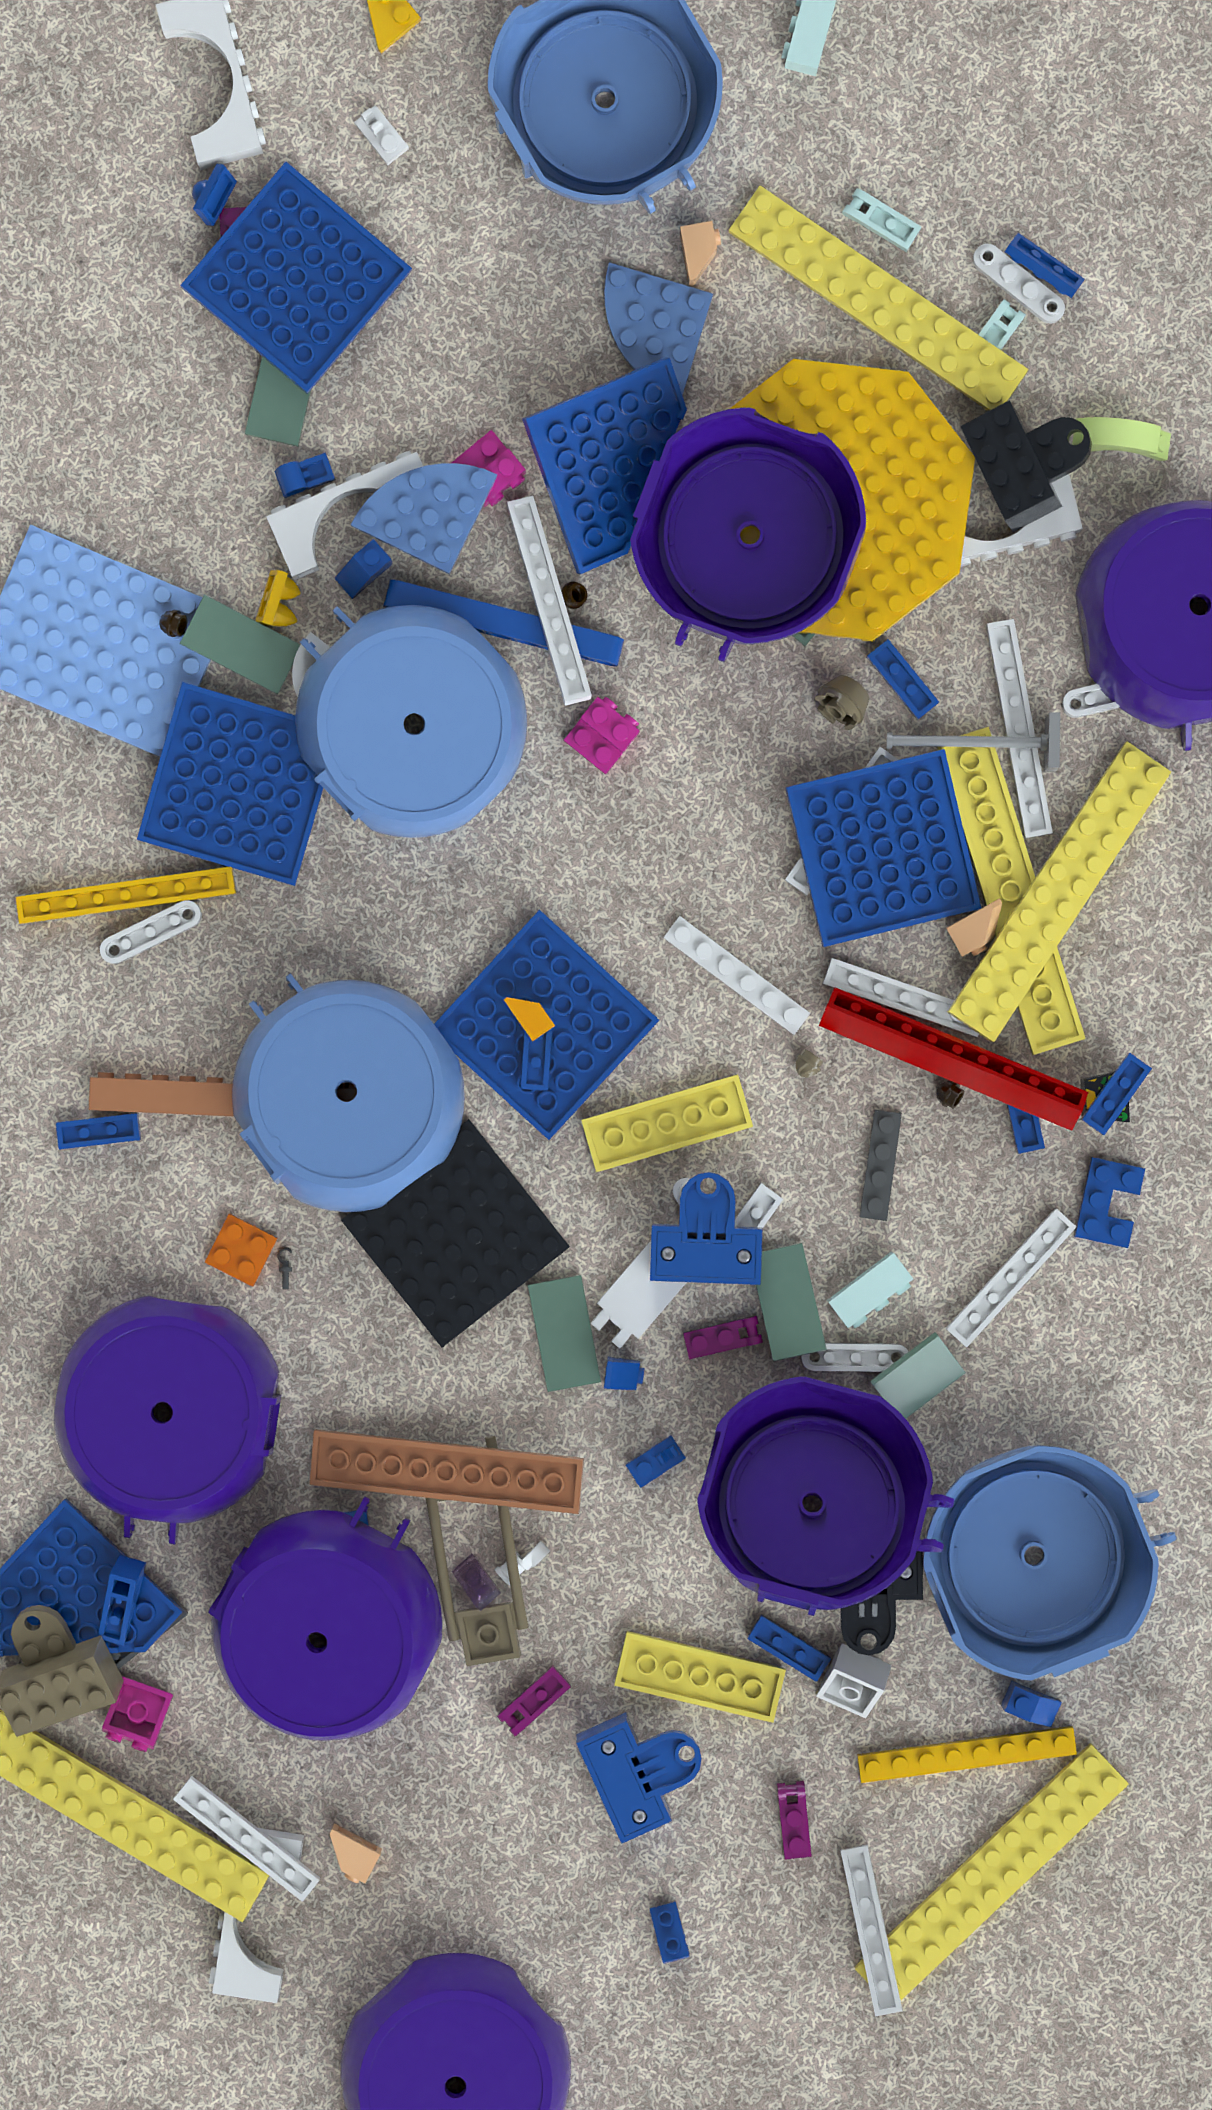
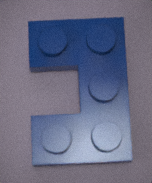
[1074,1157,1145,1248]

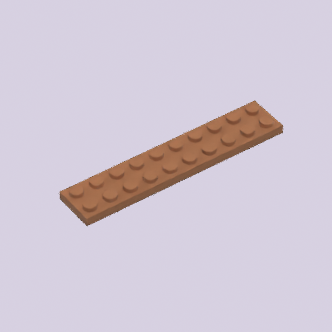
[310,1429,584,1514]

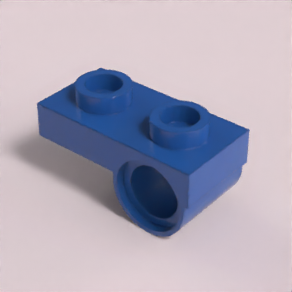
[274,452,336,498]
[650,1902,690,1964]

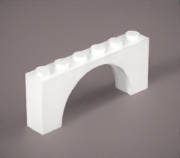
[156,0,266,170]
[266,451,423,580]
[961,474,1083,567]
[209,1828,304,2003]

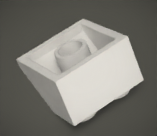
[816,1643,892,1718]

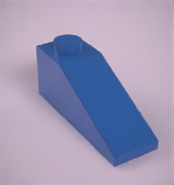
[98,1555,146,1646]

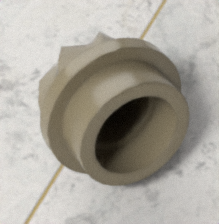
[795,1050,823,1078]

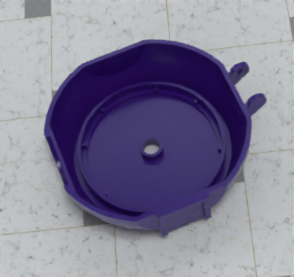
[630,407,866,662]
[1075,500,1212,751]
[54,1296,282,1545]
[697,1377,955,1616]
[208,1496,442,1741]
[340,1953,571,2110]

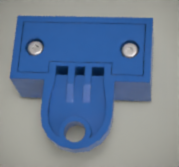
[650,1172,763,1285]
[576,1712,702,1844]

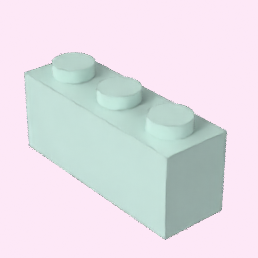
[781,0,836,77]
[827,1251,913,1328]

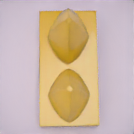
[255,570,301,627]

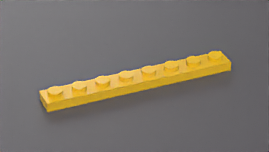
[15,867,236,924]
[857,1726,1077,1783]

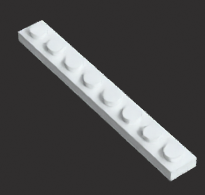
[507,496,592,706]
[986,619,1053,839]

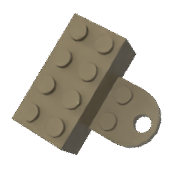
[0,1605,124,1737]

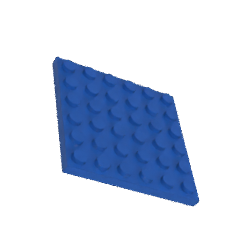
[180,162,412,394]
[137,682,323,886]
[785,749,981,947]
[434,909,659,1140]

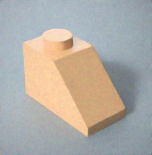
[679,221,721,286]
[946,898,1002,957]
[330,1823,382,1883]

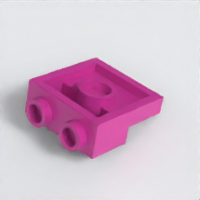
[451,430,526,508]
[563,697,640,775]
[102,1676,173,1752]

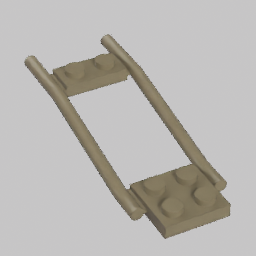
[426,1436,529,1666]

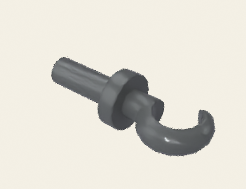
[277,1247,292,1290]

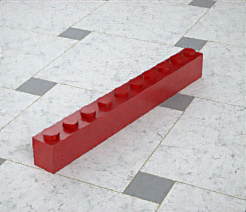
[819,987,1089,1131]

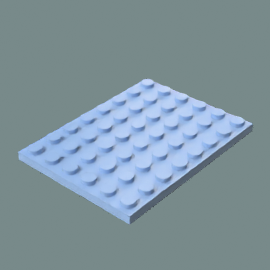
[0,525,211,757]

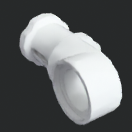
[495,1541,550,1586]

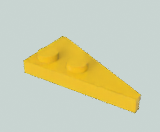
[367,0,421,54]

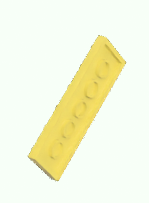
[581,1074,753,1172]
[614,1631,786,1723]

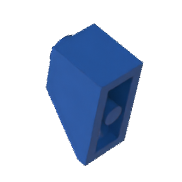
[334,539,393,599]
[604,1356,645,1390]
[1001,1680,1062,1727]

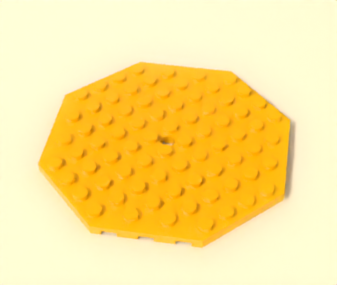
[730,359,975,642]

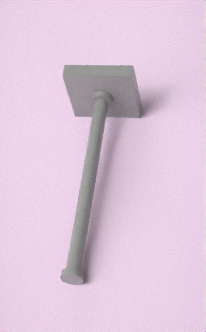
[886,712,1060,772]

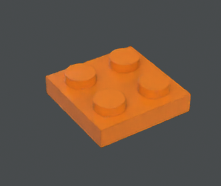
[204,1214,278,1287]

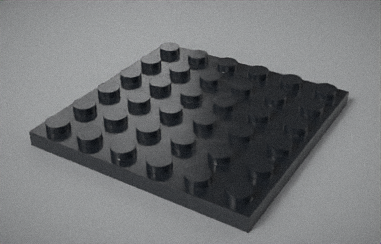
[341,1119,570,1348]

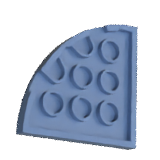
[604,262,713,396]
[351,463,497,575]

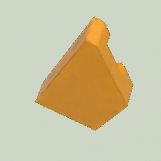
[504,997,555,1041]

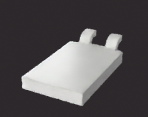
[591,1241,687,1348]

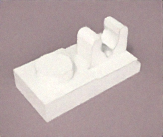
[354,106,409,165]

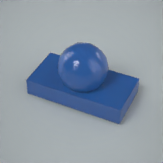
[192,164,237,226]

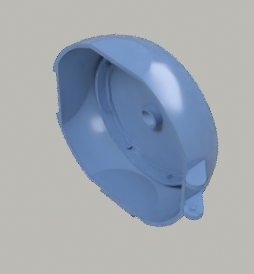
[488,0,723,214]
[295,605,527,838]
[232,973,465,1212]
[923,1445,1177,1681]

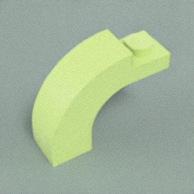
[1072,417,1171,461]

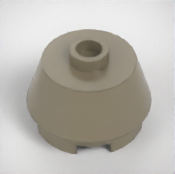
[814,675,869,730]

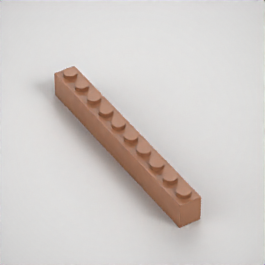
[89,1072,357,1116]

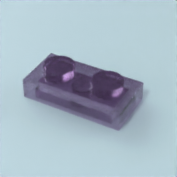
[451,1553,501,1611]

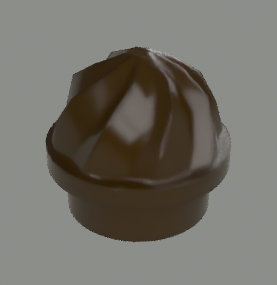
[561,581,588,609]
[159,610,188,637]
[936,1081,965,1109]

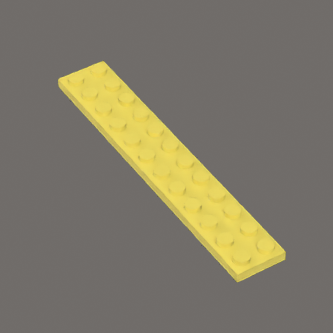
[729,186,1029,411]
[937,727,1086,1055]
[947,741,1171,1043]
[0,1709,269,1923]
[854,1743,1129,2000]

